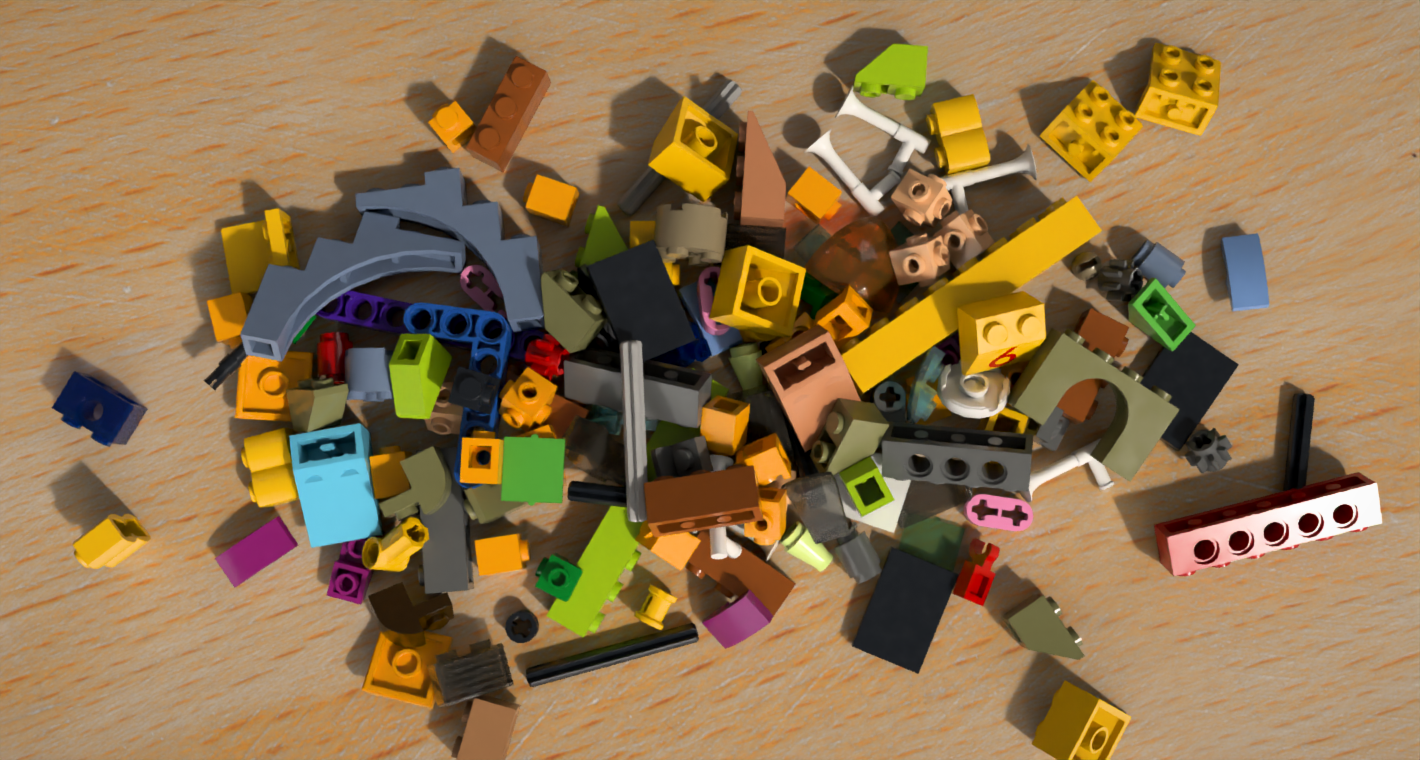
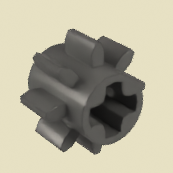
[1098,259,1143,302]
[1185,428,1232,473]

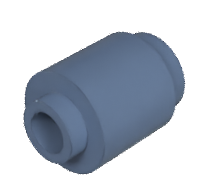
[1131,239,1186,288]

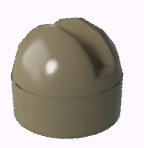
[1071,252,1102,281]

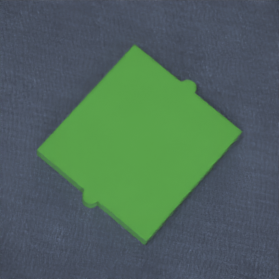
[501,434,566,506]

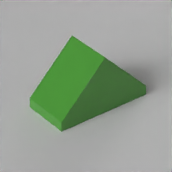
[1128,277,1196,351]

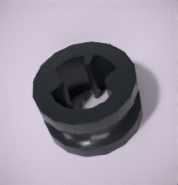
[505,610,539,643]

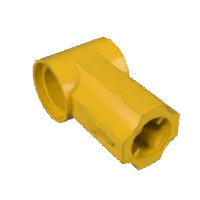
[362,517,429,572]

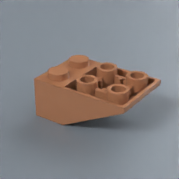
[734,111,786,233]
[756,324,861,452]

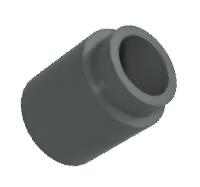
[834,529,882,584]

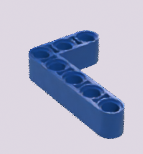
[403,302,513,489]

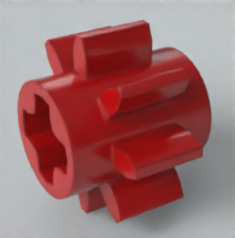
[525,334,570,381]

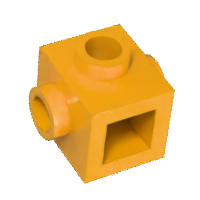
[498,367,557,432]

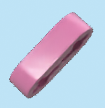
[460,265,508,320]
[697,267,730,336]
[964,494,1033,531]

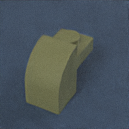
[379,446,452,521]

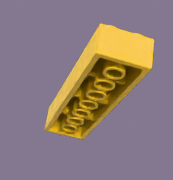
[839,196,1102,397]

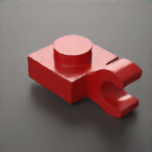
[952,538,1000,606]

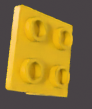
[1135,43,1221,136]
[1039,80,1143,182]
[221,208,300,295]

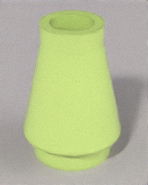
[728,342,764,396]
[780,521,833,572]

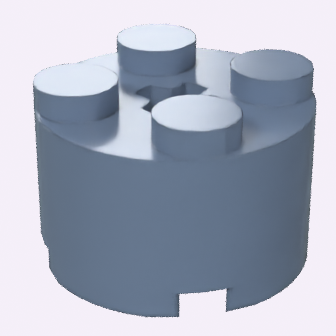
[344,348,394,402]

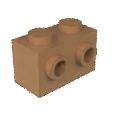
[451,693,521,760]

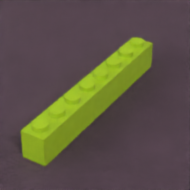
[546,368,729,638]

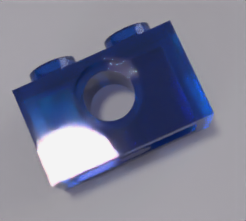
[52,371,148,447]

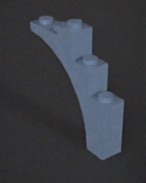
[355,166,545,332]
[240,211,466,361]

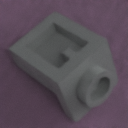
[1024,406,1070,451]
[651,436,714,478]

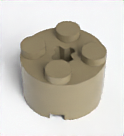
[654,203,728,268]

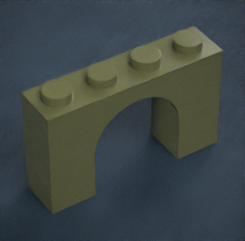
[1007,328,1180,482]

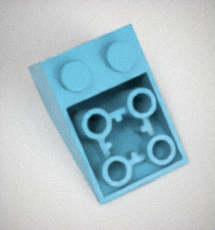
[289,423,383,548]

